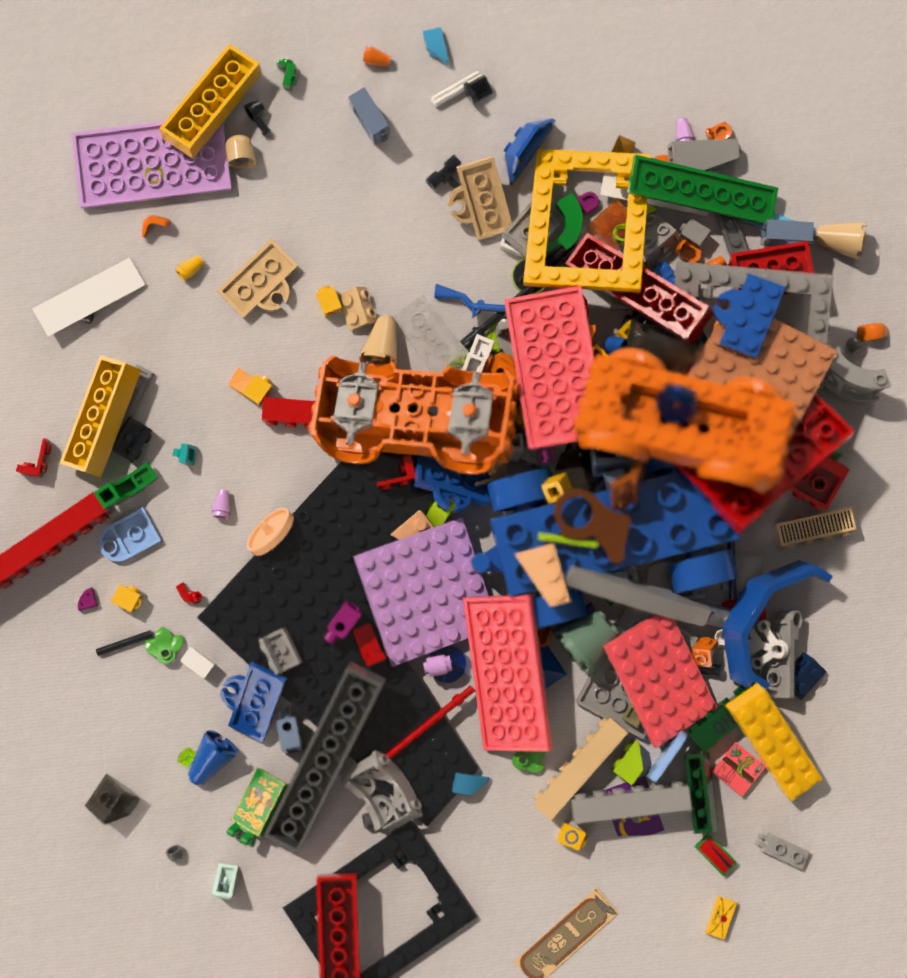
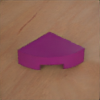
[78,587,98,611]

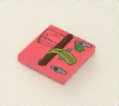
[712,742,765,796]

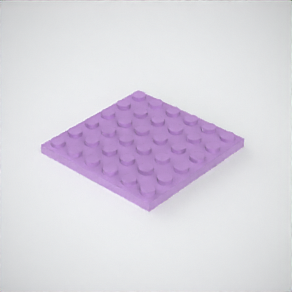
[353,518,488,667]

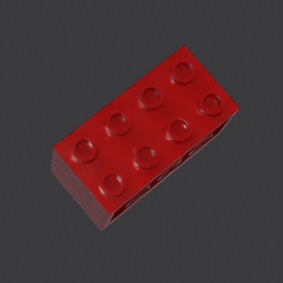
[728,241,814,295]
[789,457,850,511]

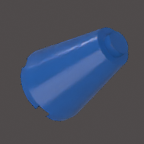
[188,730,238,785]

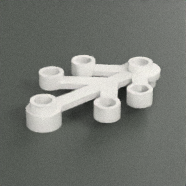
[715,620,789,669]

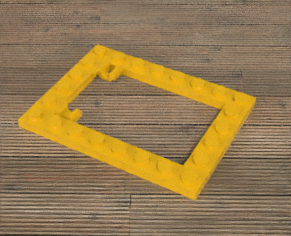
[523,149,651,292]

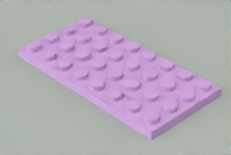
[71,121,232,209]

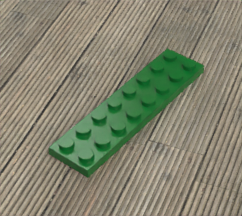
[627,155,778,224]

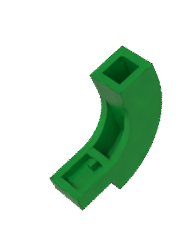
[546,193,583,255]
[94,462,159,509]

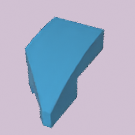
[423,27,449,64]
[452,772,489,795]

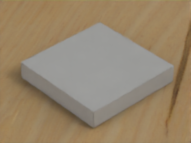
[721,553,764,593]

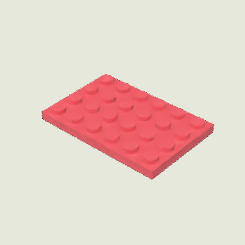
[603,614,718,748]

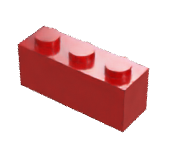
[262,397,316,429]

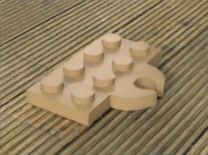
[448,156,512,240]
[217,238,298,319]

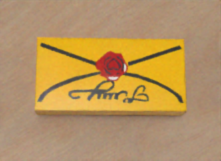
[705,896,737,940]

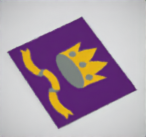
[604,775,664,836]

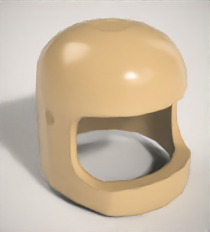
[225,135,257,169]

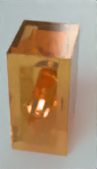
[587,199,627,241]

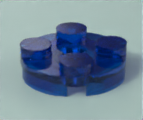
[656,384,698,423]
[430,645,466,683]

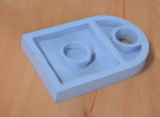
[99,507,162,562]
[645,730,687,783]

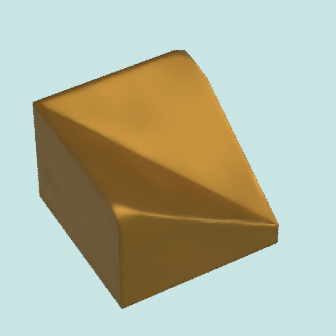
[611,135,636,153]

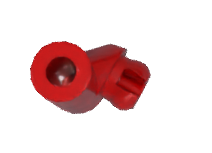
[176,582,202,604]

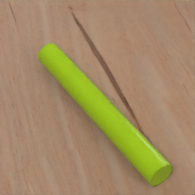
[538,533,598,549]

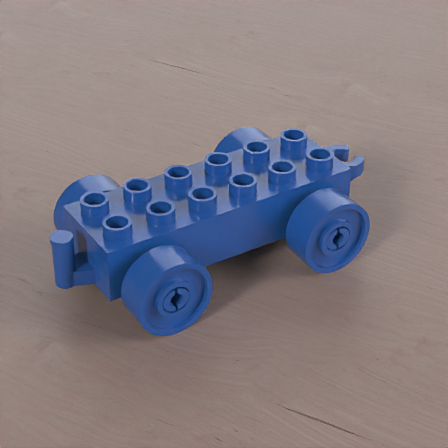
[471,457,740,628]

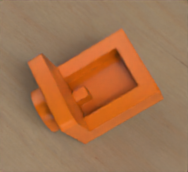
[692,637,718,667]

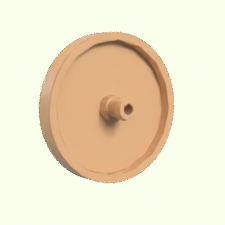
[247,508,294,556]

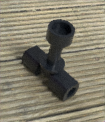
[426,155,461,190]

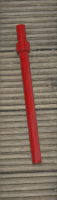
[385,685,475,760]

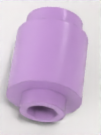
[423,655,452,677]

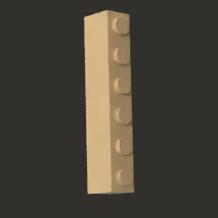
[533,716,628,821]

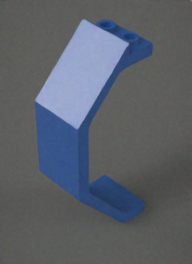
[722,560,833,690]

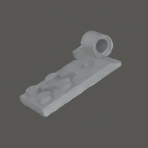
[757,611,803,698]

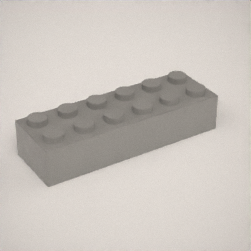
[570,781,692,824]

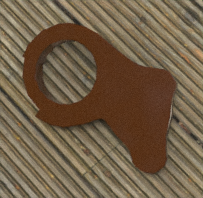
[554,488,631,564]

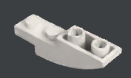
[462,334,495,373]

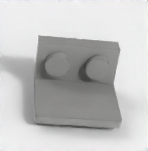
[644,212,681,268]

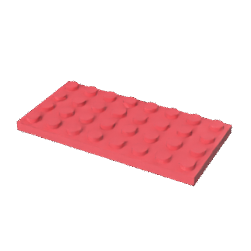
[504,286,594,450]
[463,594,553,751]

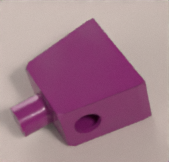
[324,600,362,645]

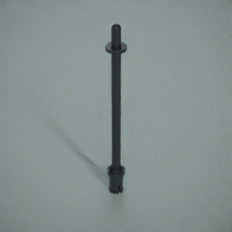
[460,245,577,350]

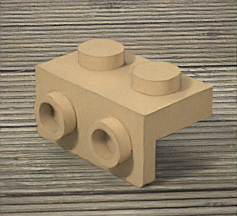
[338,287,377,331]

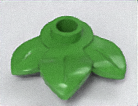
[145,627,183,664]
[512,751,546,773]

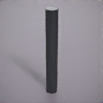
[96,630,153,656]

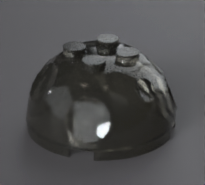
[627,318,705,374]

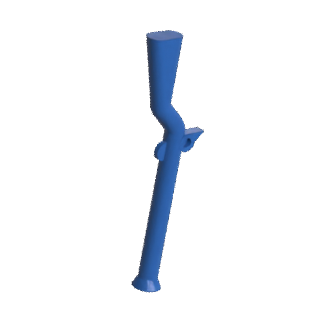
[434,284,506,318]

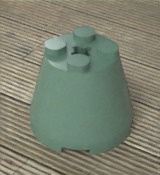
[552,610,620,677]

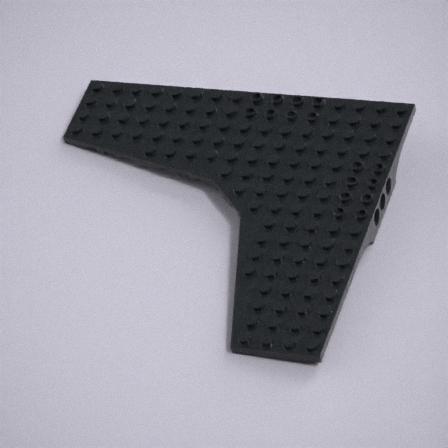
[197,403,479,827]

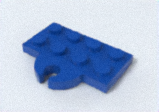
[714,273,785,359]
[415,455,490,513]
[220,662,287,742]

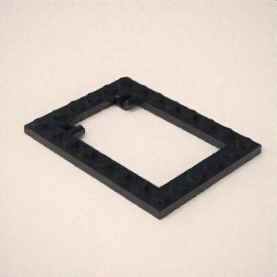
[282,820,477,978]

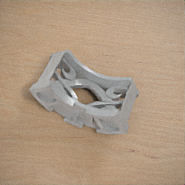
[823,344,891,403]
[340,750,422,835]

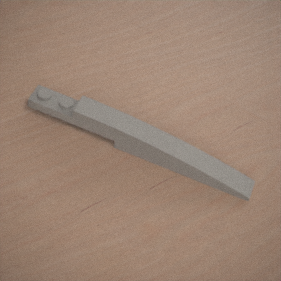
[564,566,732,627]

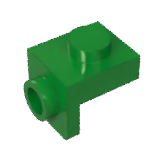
[276,59,298,91]

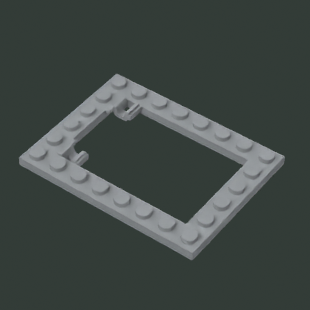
[669,261,834,391]

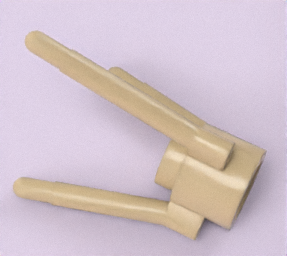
[475,463,507,486]

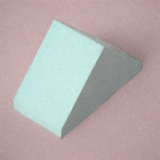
[212,863,238,899]

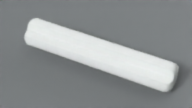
[431,71,482,107]

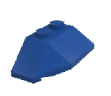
[504,118,556,186]

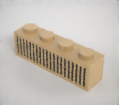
[773,507,856,550]

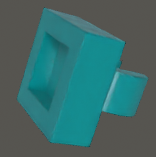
[173,443,197,465]

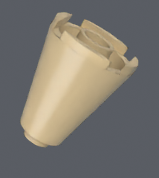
[813,222,867,260]
[359,315,397,367]

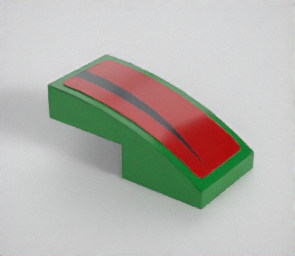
[694,833,737,876]

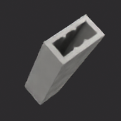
[667,139,741,171]

